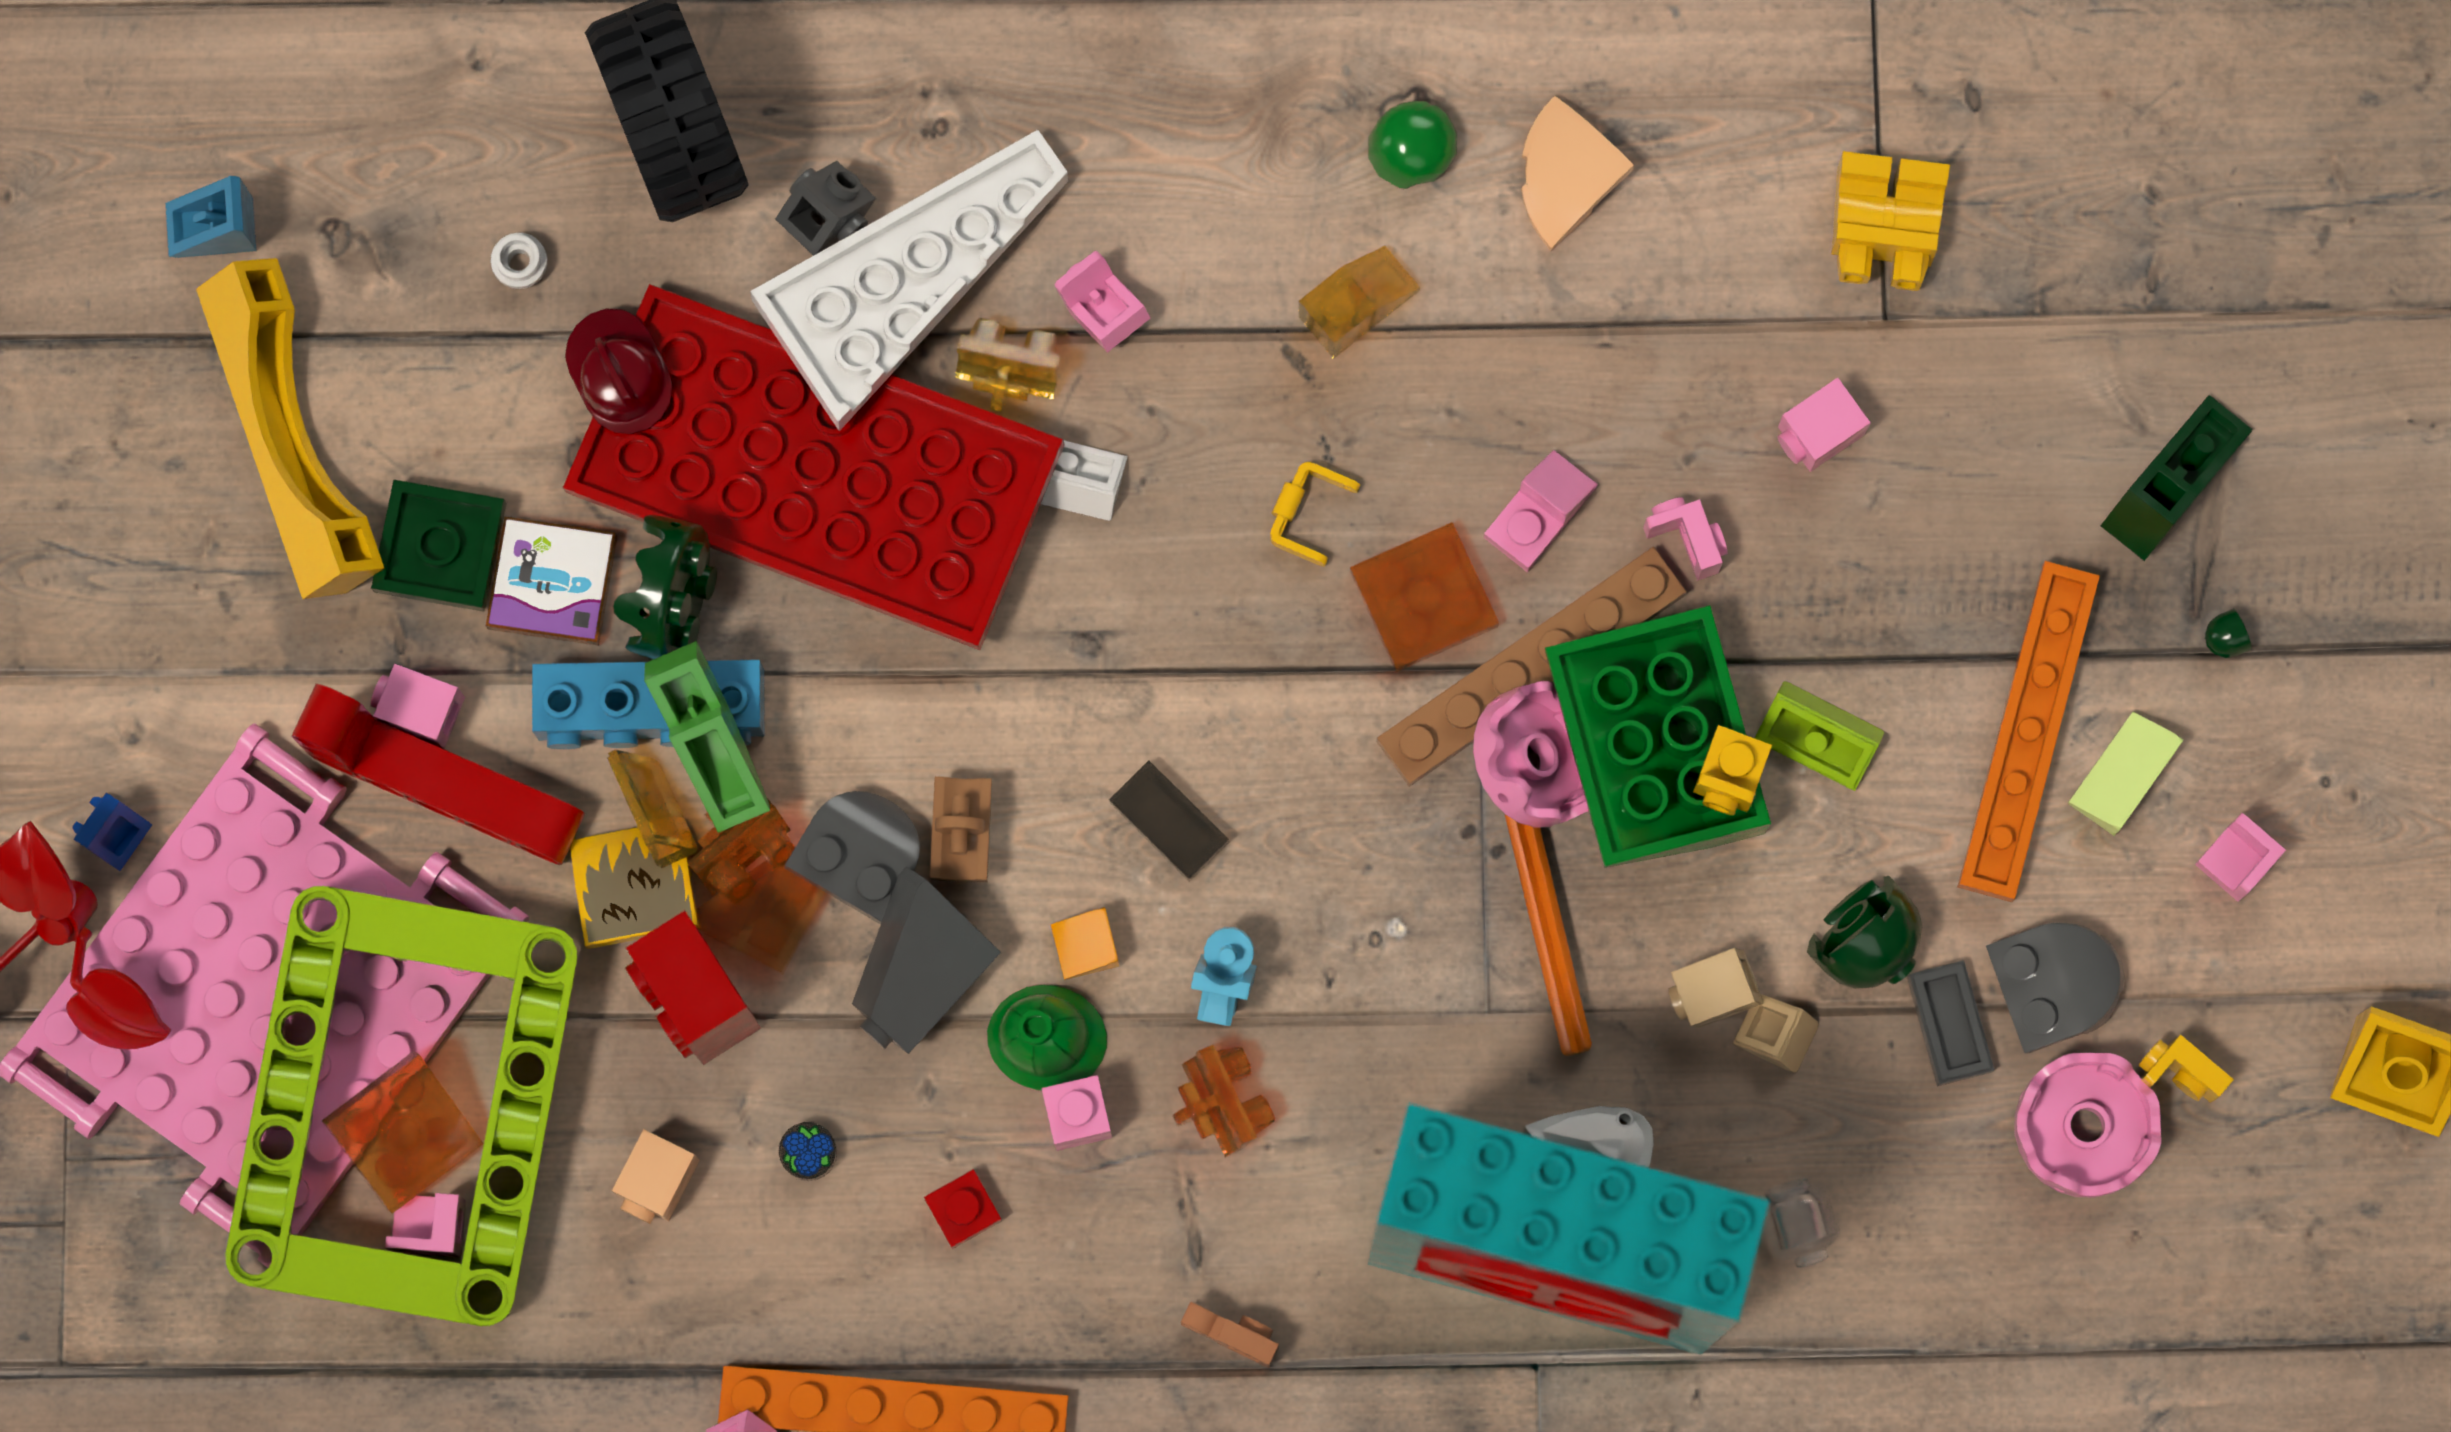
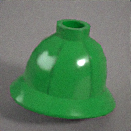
[987,985,1107,1091]

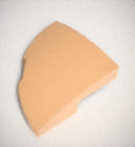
[1521,96,1634,251]

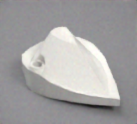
[1525,1106,1654,1168]

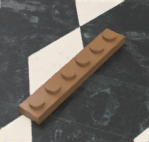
[1376,546,1686,787]

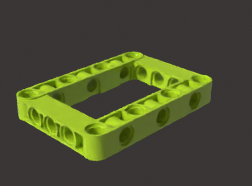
[225,886,577,1326]

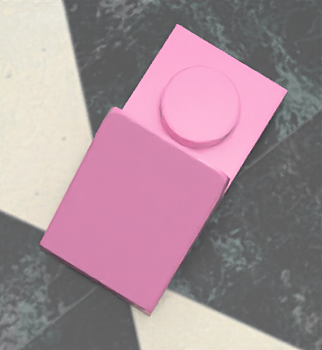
[1484,450,1598,572]

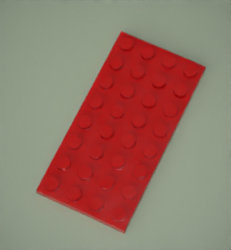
[563,284,1065,650]

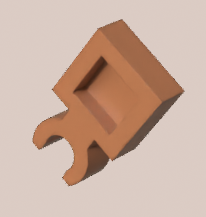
[1180,1302,1279,1368]

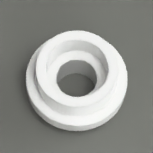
[491,233,547,289]

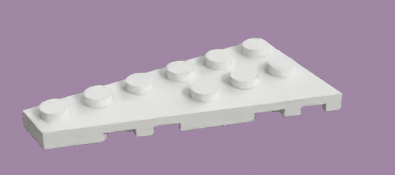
[751,130,1068,431]

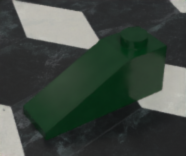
[2100,395,2253,561]

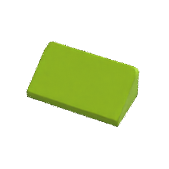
[1755,681,1884,791]

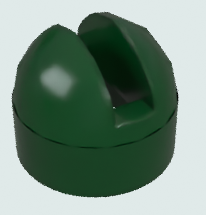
[2205,608,2252,658]

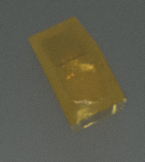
[1298,246,1420,359]

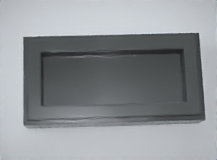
[1907,960,1995,1087]

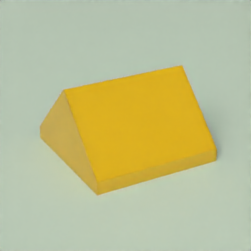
[2330,1006,2451,1137]

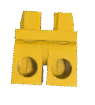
[1831,151,1950,291]

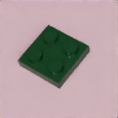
[371,479,507,612]

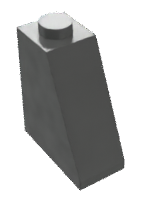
[852,866,1001,1054]

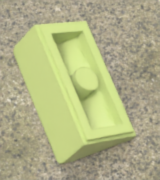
[2068,712,2184,836]

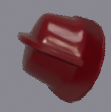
[565,308,673,434]

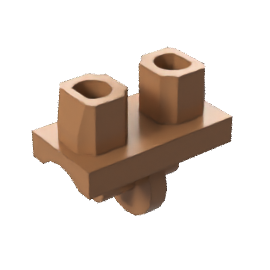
[930,776,992,882]

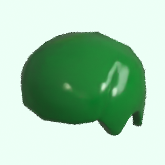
[1368,101,1457,189]

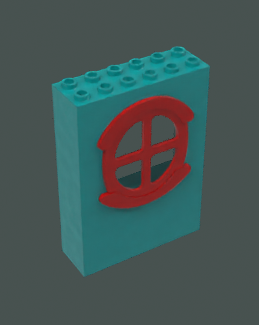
[1368,1103,1770,1355]

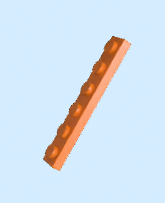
[1957,561,2100,902]
[718,1366,1069,1432]

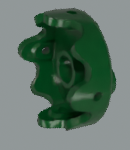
[613,515,717,659]

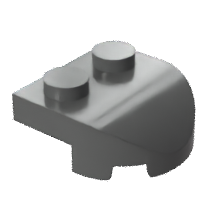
[784,791,920,924]
[1986,923,2124,1053]

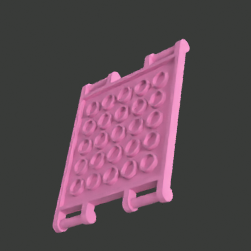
[0,723,529,1268]

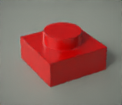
[924,1169,1002,1249]

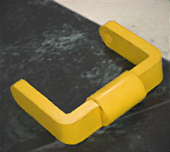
[1270,462,1360,566]

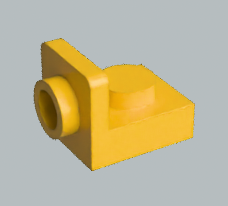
[1693,725,1772,815]
[2138,1035,2234,1103]

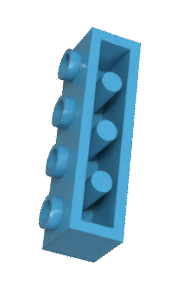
[532,660,765,749]

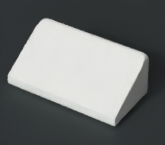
[1041,441,1128,521]

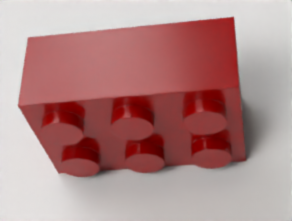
[624,910,761,1065]

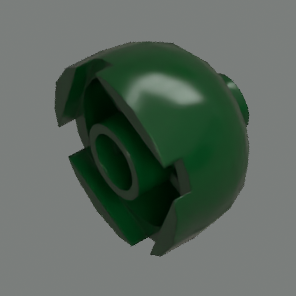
[1807,876,1923,989]

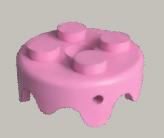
[1473,681,1588,827]
[2014,1053,2162,1198]

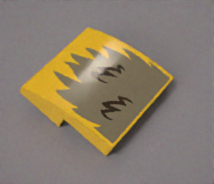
[570,819,700,949]

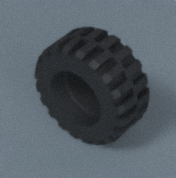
[585,0,749,222]

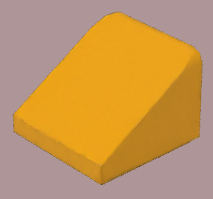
[1051,907,1120,980]

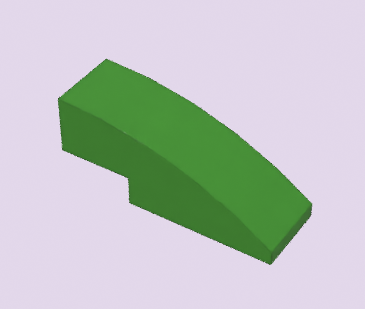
[644,641,770,833]

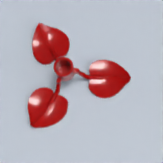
[0,821,172,1049]

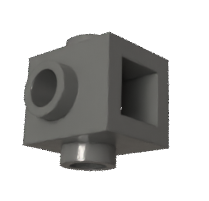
[775,161,876,256]

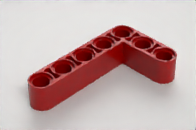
[291,683,585,865]

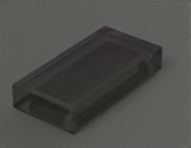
[1109,760,1229,882]

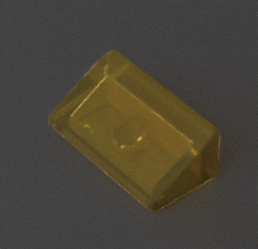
[607,749,697,869]

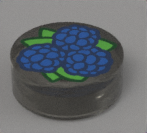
[779,1122,837,1181]

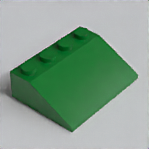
[1544,606,1771,868]

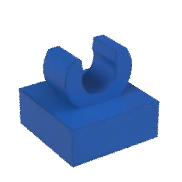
[72,793,153,871]

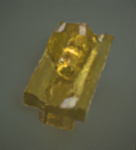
[956,318,1060,412]

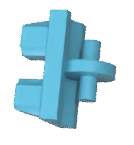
[1191,927,1257,1026]

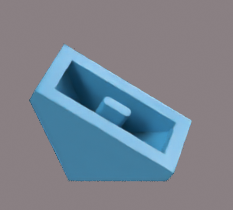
[165,176,256,258]

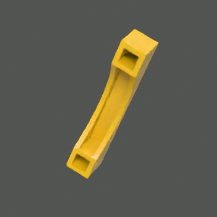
[196,258,384,599]

